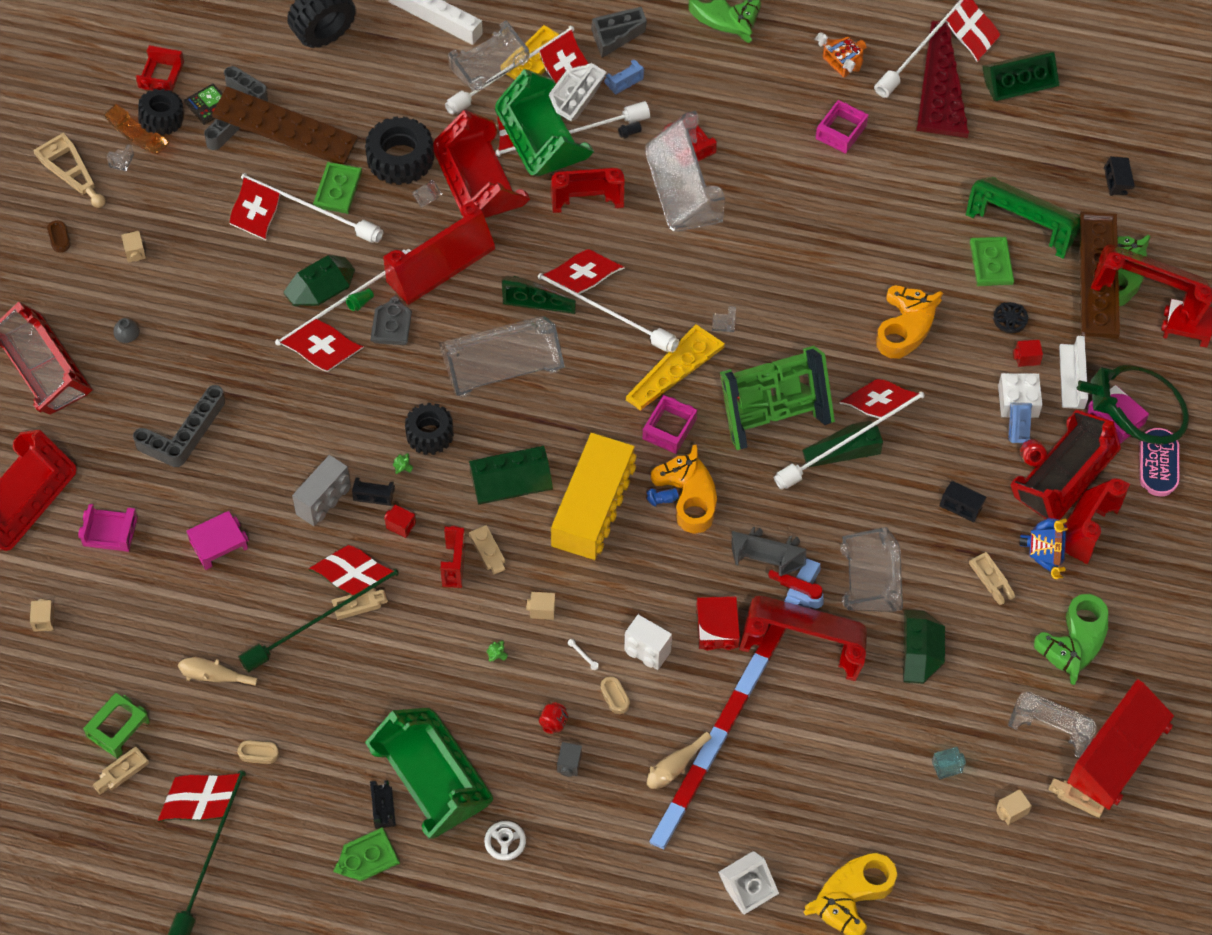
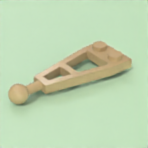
[33,133,106,208]

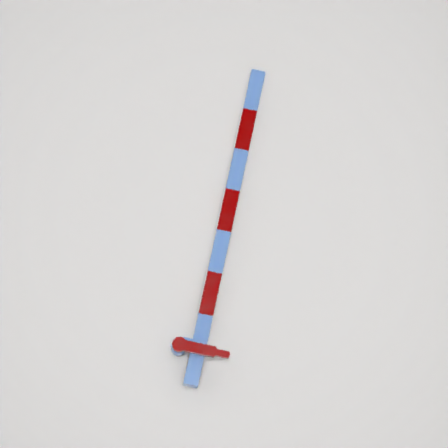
[650,559,824,850]

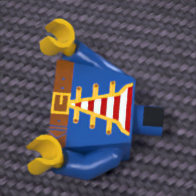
[1019,518,1068,579]

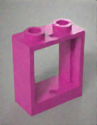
[815,100,868,154]
[642,395,697,454]

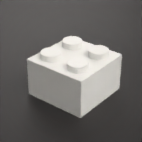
[998,373,1042,418]
[624,614,672,670]

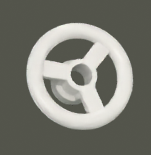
[484,821,526,860]

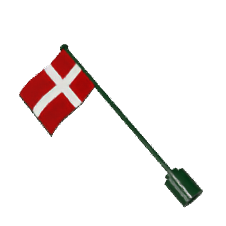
[238,545,399,673]
[157,770,246,935]

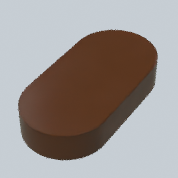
[47,220,70,253]

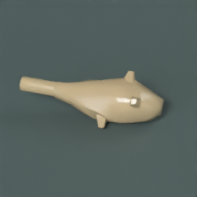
[178,656,257,686]
[647,732,712,789]

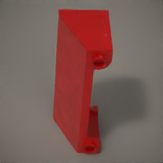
[383,200,495,305]
[1067,679,1174,810]

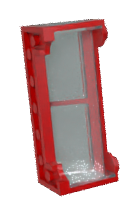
[0,302,93,415]

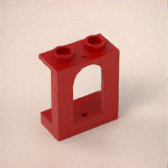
[136,45,184,92]

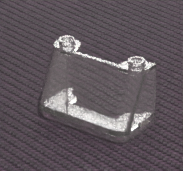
[448,20,530,90]
[840,527,903,612]
[1008,692,1097,758]

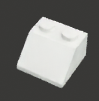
[719,851,779,914]

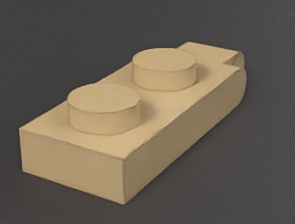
[469,525,506,575]
[332,588,388,620]

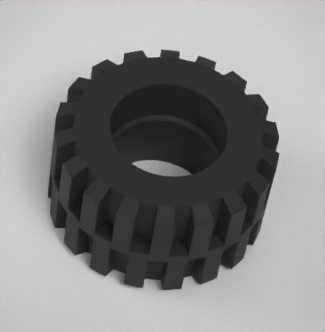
[138,89,183,136]
[405,403,454,455]

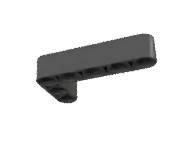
[204,66,268,150]
[133,385,225,467]

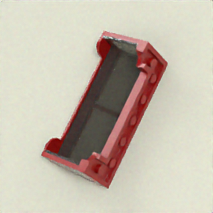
[1010,410,1121,520]

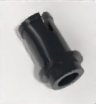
[618,121,642,138]

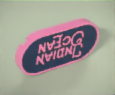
[1140,428,1179,496]

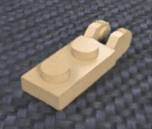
[969,552,1015,605]

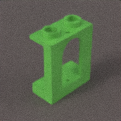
[83,693,150,759]

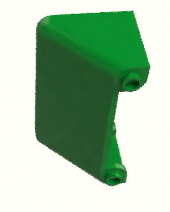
[495,69,594,177]
[966,177,1080,259]
[365,708,493,839]

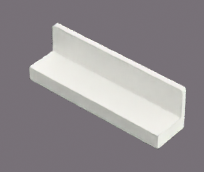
[1059,336,1088,409]

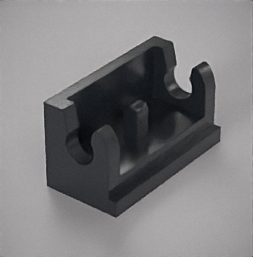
[1104,156,1135,196]
[352,477,395,506]
[940,481,987,522]
[370,780,396,829]

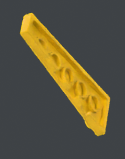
[626,324,725,411]

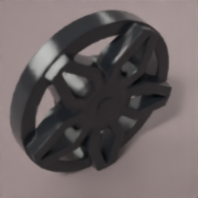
[993,302,1028,333]

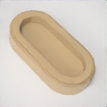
[600,677,630,714]
[238,741,279,764]

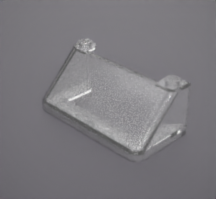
[645,111,725,232]
[439,316,565,397]

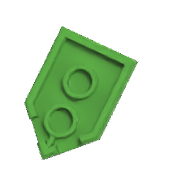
[333,827,400,881]

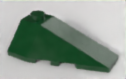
[502,276,576,314]
[802,421,883,468]

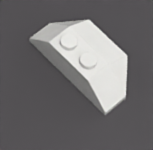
[549,63,606,121]

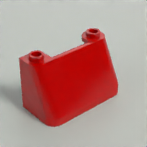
[550,168,625,213]
[1065,478,1130,565]

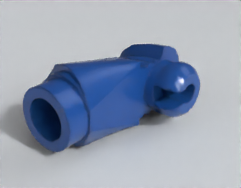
[646,488,679,507]

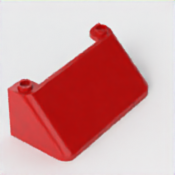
[433,110,530,218]
[1091,244,1212,327]
[0,430,76,551]
[739,596,867,681]

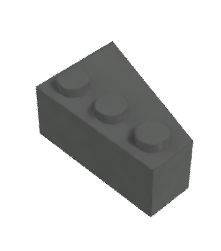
[591,7,647,58]

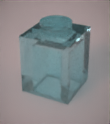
[932,747,966,780]

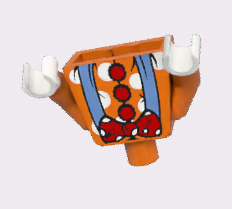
[815,32,866,78]

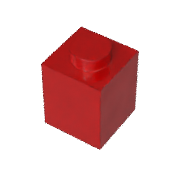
[1013,340,1043,367]
[384,505,416,538]

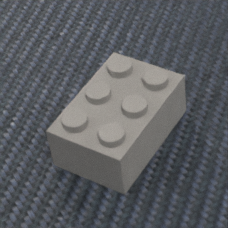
[292,455,351,526]

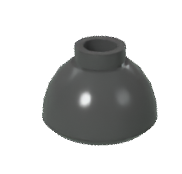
[113,318,140,343]

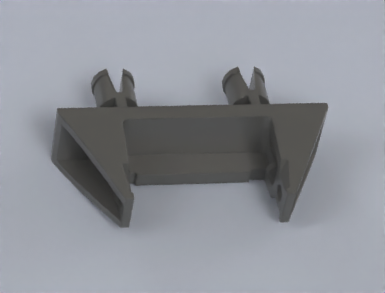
[732,527,806,576]

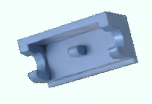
[604,60,644,95]
[1008,402,1032,443]

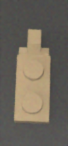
[93,747,149,795]
[1048,778,1105,818]

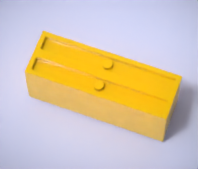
[551,433,637,560]

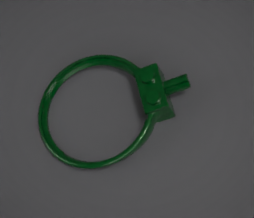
[1077,365,1189,445]

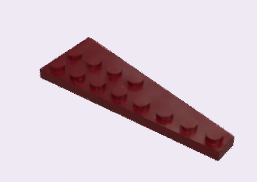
[916,20,969,138]

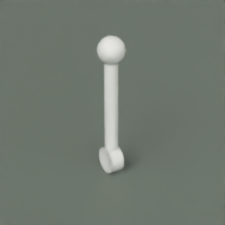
[568,639,599,670]

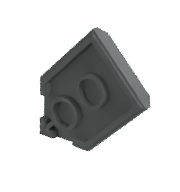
[370,295,412,345]

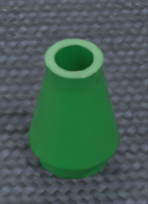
[346,288,374,311]

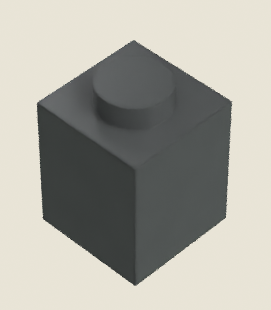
[557,742,582,777]

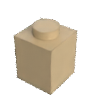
[121,231,146,262]
[526,592,555,620]
[30,599,55,632]
[996,789,1032,825]

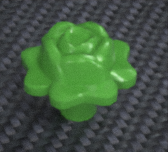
[393,453,413,474]
[487,641,508,662]

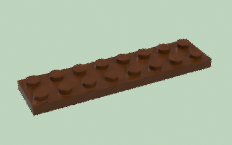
[212,86,358,165]
[1079,212,1120,339]

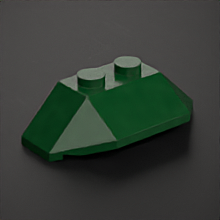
[284,255,355,306]
[903,609,945,684]

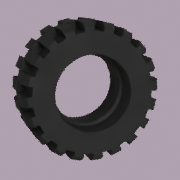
[287,0,356,48]
[365,116,434,185]

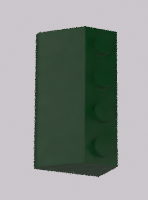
[982,50,1060,101]
[469,446,553,505]

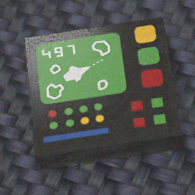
[184,83,223,125]

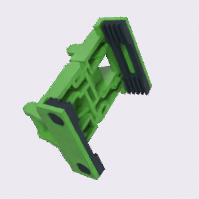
[720,346,835,450]

